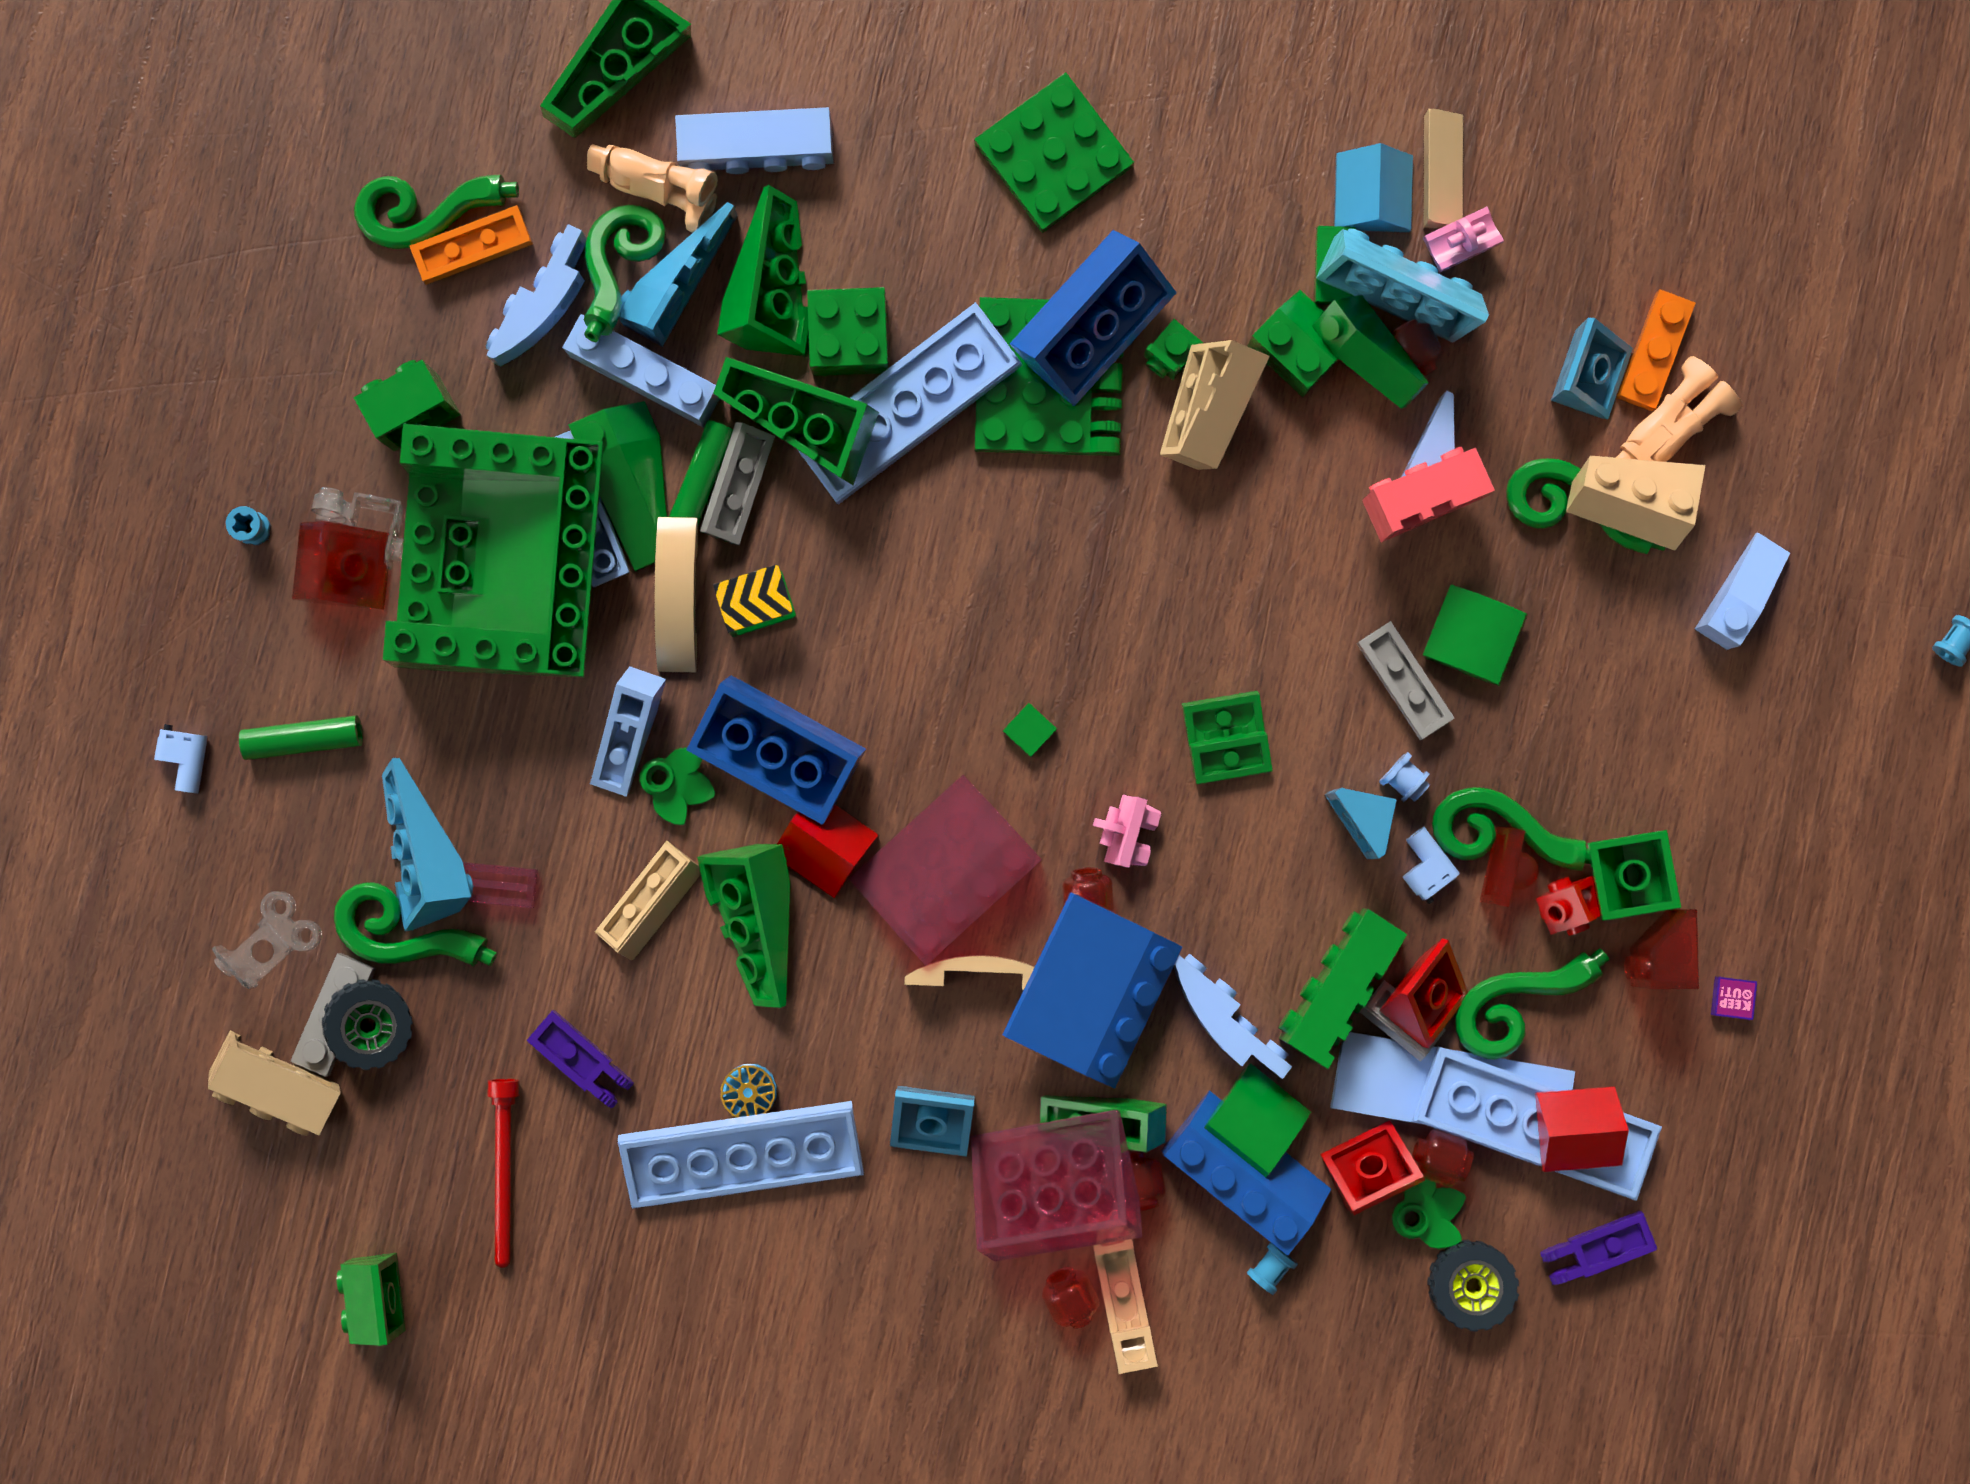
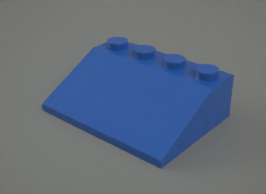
[1002,892,1182,1089]

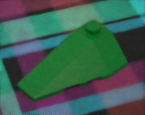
[717,185,808,356]
[568,401,668,572]
[697,844,790,1008]

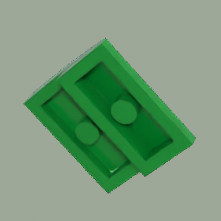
[1423,584,1528,686]
[1182,690,1273,784]
[1204,1063,1311,1177]

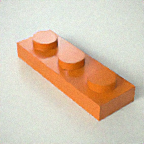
[410,205,533,285]
[1616,289,1696,411]

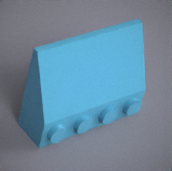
[1316,229,1489,343]

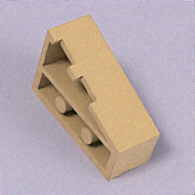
[1160,340,1270,470]
[1566,456,1706,550]
[208,1030,340,1136]

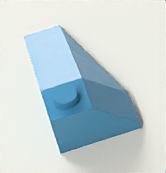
[619,202,738,347]
[382,758,473,931]

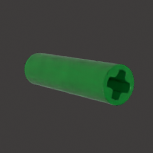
[669,420,733,526]
[239,715,363,760]

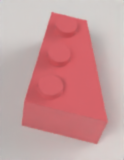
[1362,446,1495,543]

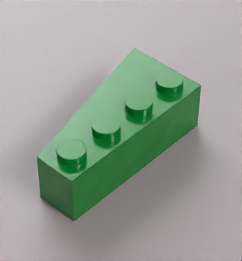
[540,0,691,138]
[713,357,879,485]
[1278,908,1408,1069]

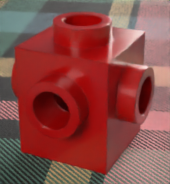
[1536,876,1601,936]

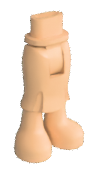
[587,144,718,233]
[1616,356,1743,462]

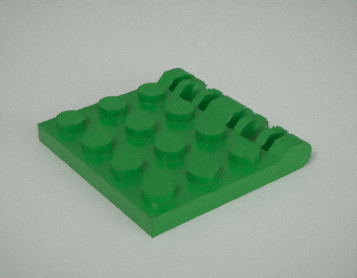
[975,297,1123,456]

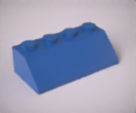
[1010,230,1177,406]
[686,675,866,825]
[1161,1090,1331,1256]

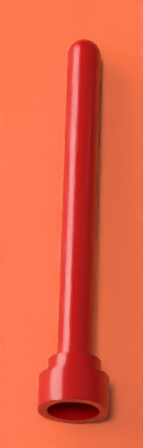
[487,1079,519,1268]

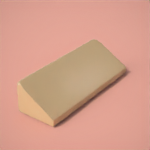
[1423,109,1463,229]
[595,841,701,960]

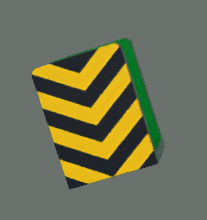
[713,565,796,638]

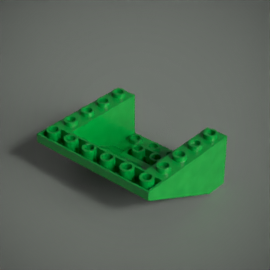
[382,424,603,678]

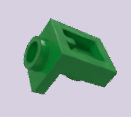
[1144,319,1203,380]

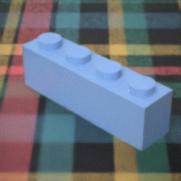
[675,107,834,174]
[562,314,720,428]

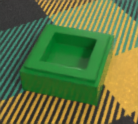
[1002,703,1057,758]

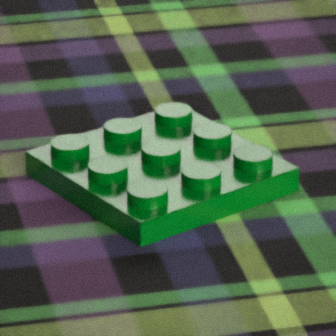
[974,72,1134,233]

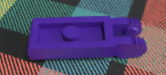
[527,1010,634,1108]
[1540,1211,1657,1285]

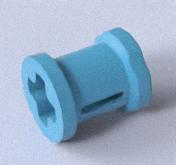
[226,506,271,545]
[1932,615,1970,667]
[1247,1242,1298,1295]

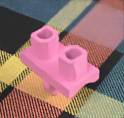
[1423,207,1504,272]
[1093,795,1161,868]

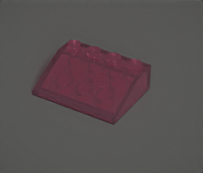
[849,775,1042,966]
[971,1109,1142,1262]

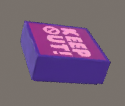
[1711,976,1757,1020]

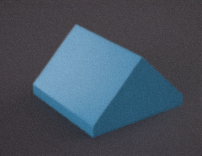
[1334,143,1413,232]
[1551,317,1633,419]
[1325,788,1396,859]
[890,1086,975,1157]

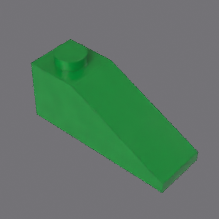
[1312,295,1429,409]
[1040,1095,1167,1152]

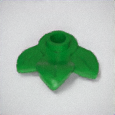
[640,748,715,825]
[1392,1171,1466,1249]

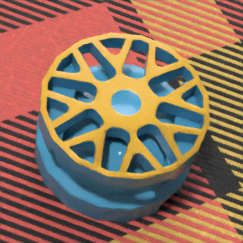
[721,1064,777,1118]

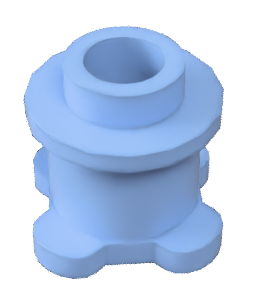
[1379,752,1430,802]

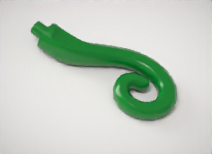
[354,175,519,249]
[584,205,666,342]
[1506,458,1666,554]
[1432,787,1591,871]
[334,882,498,967]
[1455,948,1609,1059]

